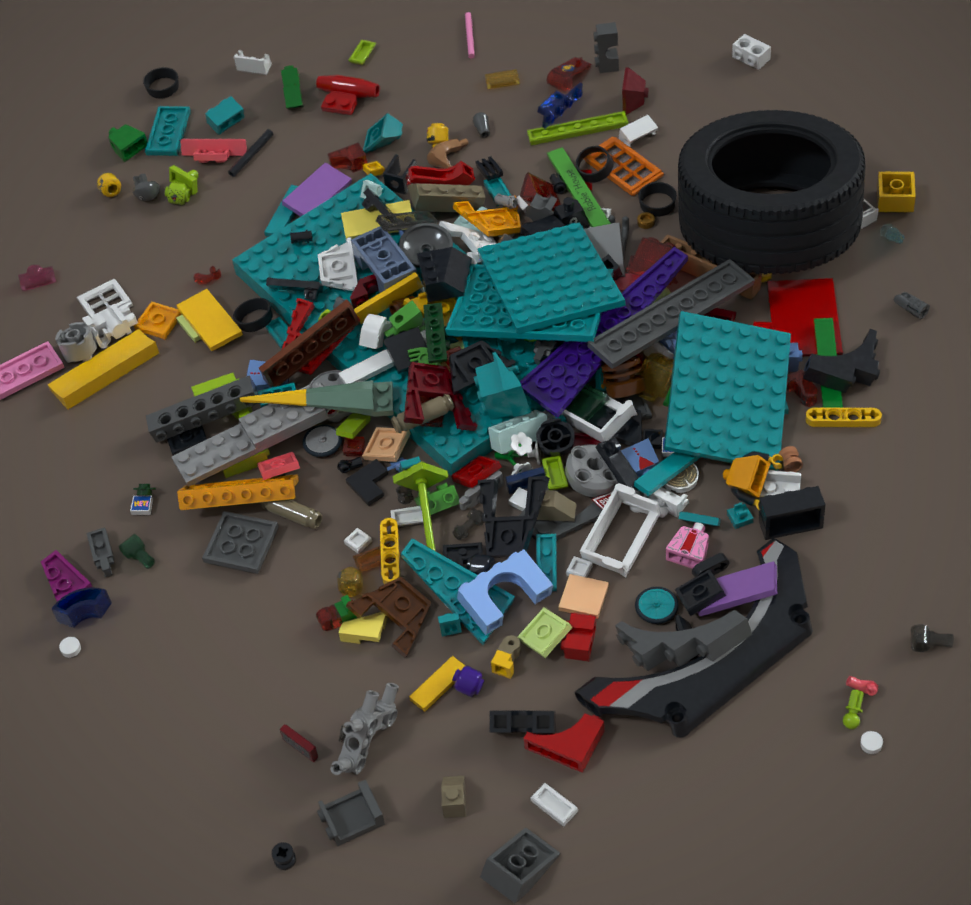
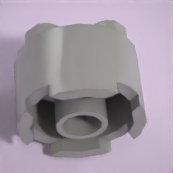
[55,322,97,363]

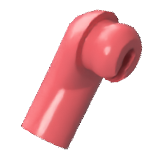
[846,676,878,696]

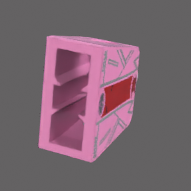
[666,522,709,569]

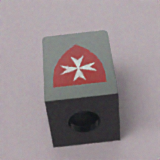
[383,154,417,195]

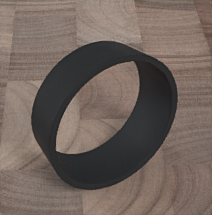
[143,67,179,98]
[576,146,614,183]
[638,182,677,216]
[233,298,273,332]

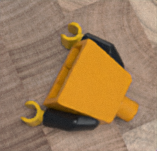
[723,451,783,511]

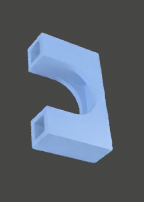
[457,549,553,635]

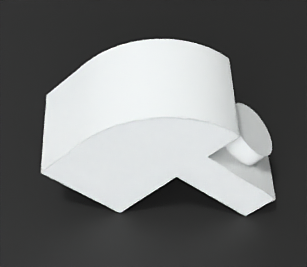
[359,314,392,349]

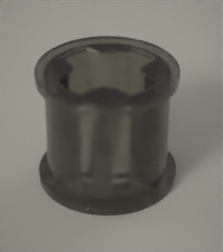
[396,485,413,504]

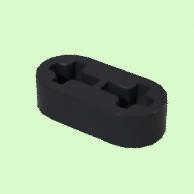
[691,553,730,577]

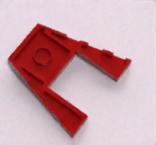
[281,298,360,375]

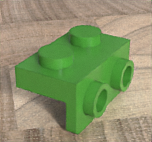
[414,482,459,515]

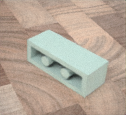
[488,410,547,454]

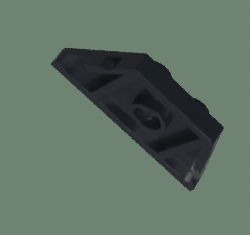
[449,340,516,395]
[581,404,642,446]

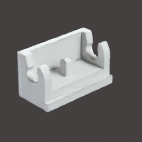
[234,50,272,75]
[619,115,658,147]
[644,487,689,517]

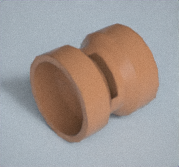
[779,446,803,473]

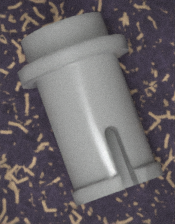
[494,194,518,209]

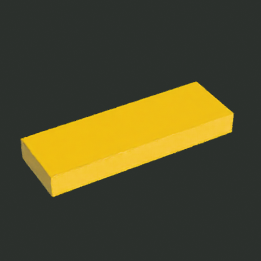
[409,656,465,712]

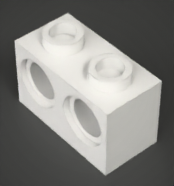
[732,34,771,70]

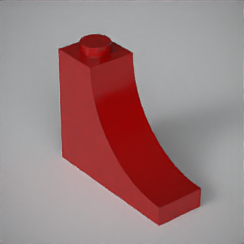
[523,713,605,773]

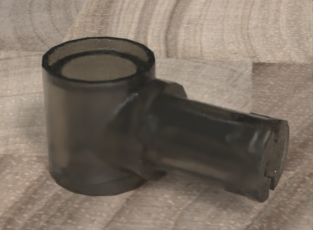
[911,624,954,652]

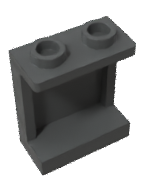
[317,779,385,846]

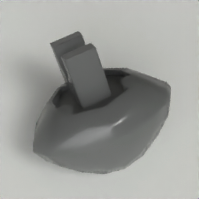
[132,174,160,201]

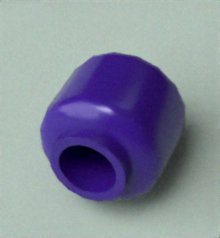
[452,666,485,697]

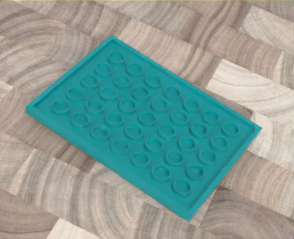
[477,222,626,334]
[445,264,614,342]
[664,311,791,471]

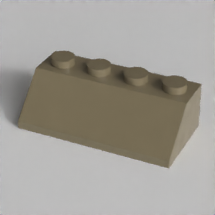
[408,184,486,212]

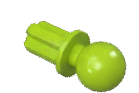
[843,690,864,729]

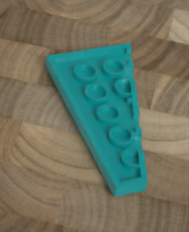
[401,538,515,645]

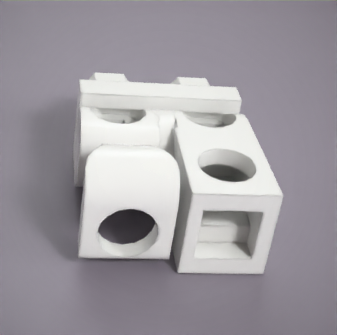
[82,304,138,348]

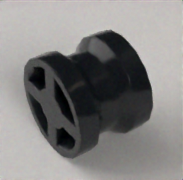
[271,842,296,870]

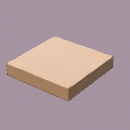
[362,427,411,462]
[558,574,609,619]

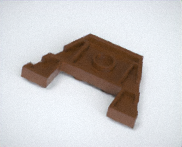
[346,577,431,658]

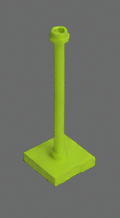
[393,461,449,551]

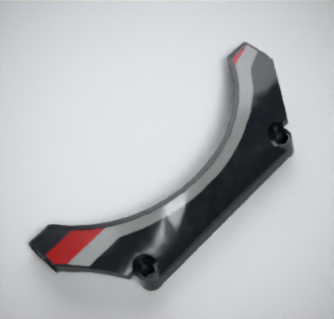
[574,538,813,738]

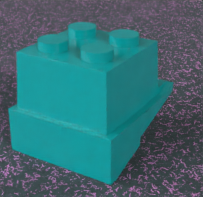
[474,352,531,420]

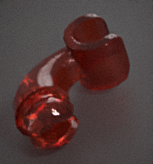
[193,266,221,284]

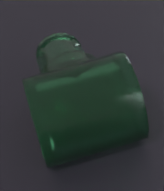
[118,534,155,569]

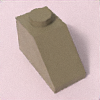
[537,490,576,522]
[441,776,466,818]

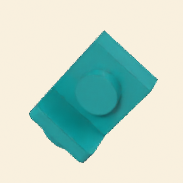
[438,613,462,636]

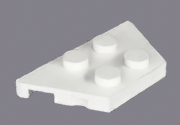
[318,237,358,291]

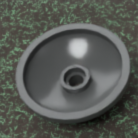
[399,223,453,267]

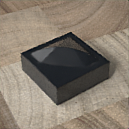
[643,429,663,449]

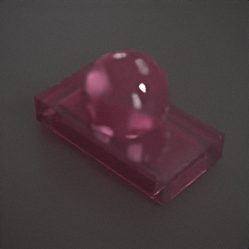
[18,264,56,291]

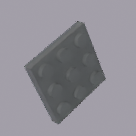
[202,511,279,574]

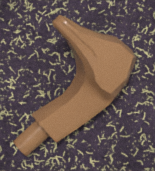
[427,138,468,169]

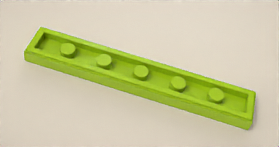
[527,111,629,146]

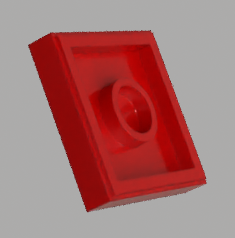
[451,455,502,488]

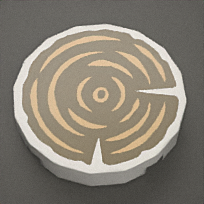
[663,463,699,493]

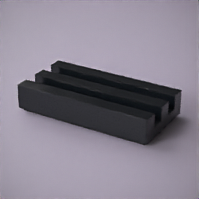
[475,156,503,181]

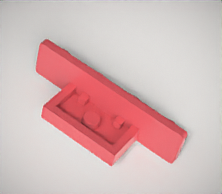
[180,139,247,163]

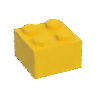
[877,172,916,212]

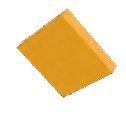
[134,301,182,340]

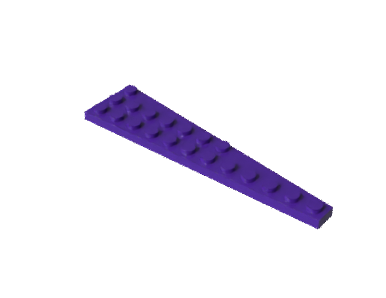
[520,247,688,418]

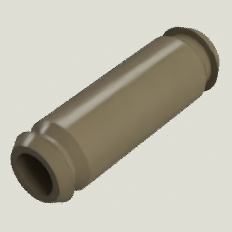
[391,394,454,433]
[261,499,322,529]

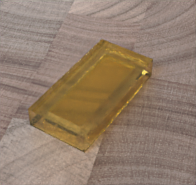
[485,69,520,89]

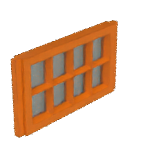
[584,136,664,196]

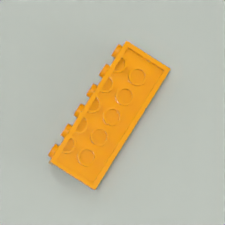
[177,474,299,510]

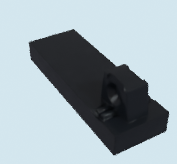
[362,188,403,230]
[266,278,323,301]
[595,437,639,491]

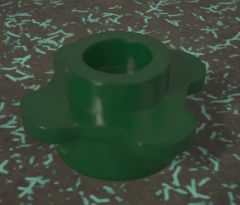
[133,484,156,496]

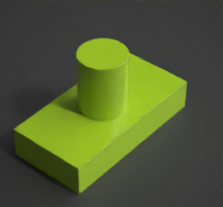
[169,165,198,195]

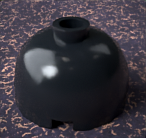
[536,418,575,457]

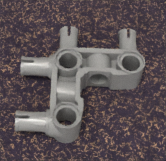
[331,683,399,775]

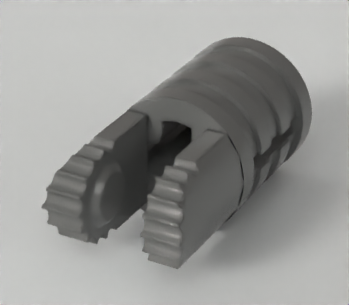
[893,292,930,319]

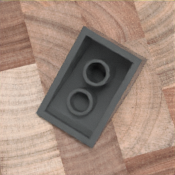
[480,828,560,903]

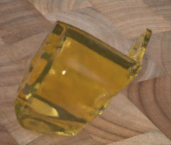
[637,353,674,402]

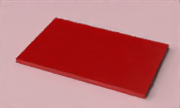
[767,278,843,357]

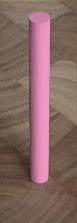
[465,12,475,59]

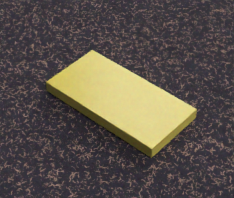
[341,200,415,239]

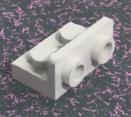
[759,470,801,500]

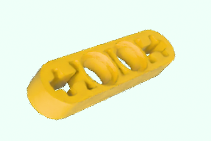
[805,408,882,427]
[380,518,400,584]

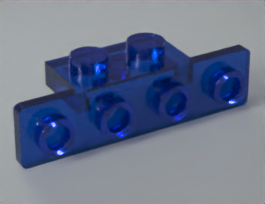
[537,83,583,129]

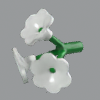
[495,432,541,475]

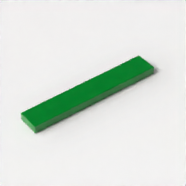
[814,318,843,408]

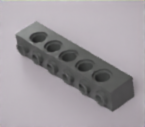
[146,375,258,443]

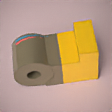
[491,635,521,679]

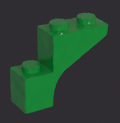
[281,66,303,109]

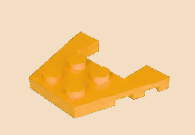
[453,195,521,237]

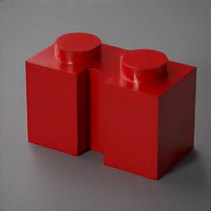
[561,613,596,662]

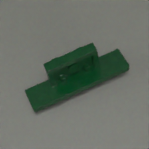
[423,303,451,363]

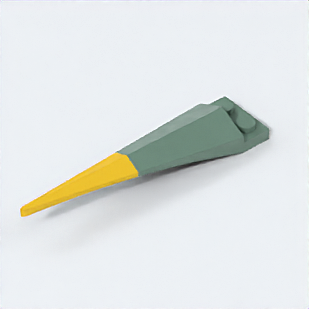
[240,380,393,417]

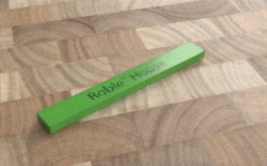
[547,147,611,227]

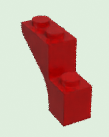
[408,161,475,185]

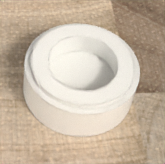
[59,637,81,658]
[860,731,883,754]

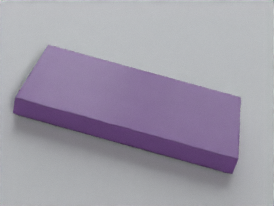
[282,162,352,216]
[697,561,777,616]

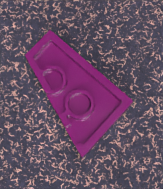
[41,550,92,611]

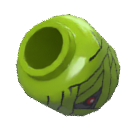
[165,182,191,205]

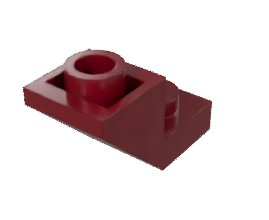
[350,274,379,309]

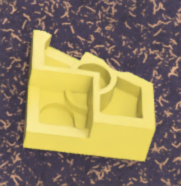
[338,612,388,644]

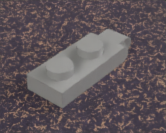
[459,470,504,510]

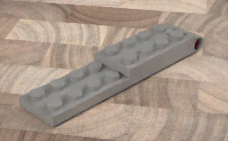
[172,382,339,487]

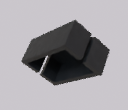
[759,486,826,540]

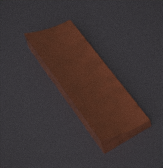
[259,299,360,388]

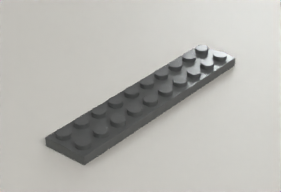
[588,259,755,369]

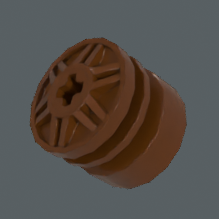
[601,356,647,398]

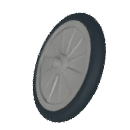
[303,425,342,457]

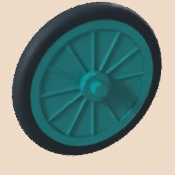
[635,586,678,624]

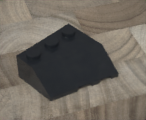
[417,247,472,302]

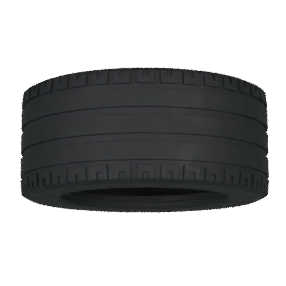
[678,110,866,275]

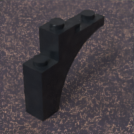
[802,329,880,393]

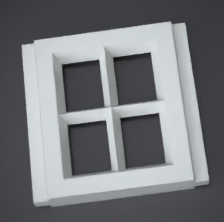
[77,279,133,318]

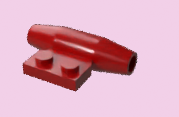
[316,75,380,115]

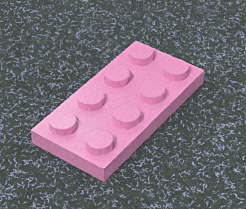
[0,341,65,400]

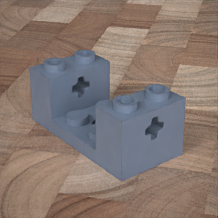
[351,225,417,293]

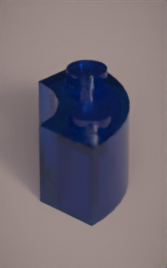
[51,587,112,628]

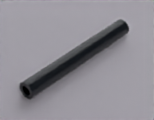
[228,129,273,177]

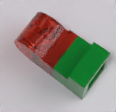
[316,595,357,631]

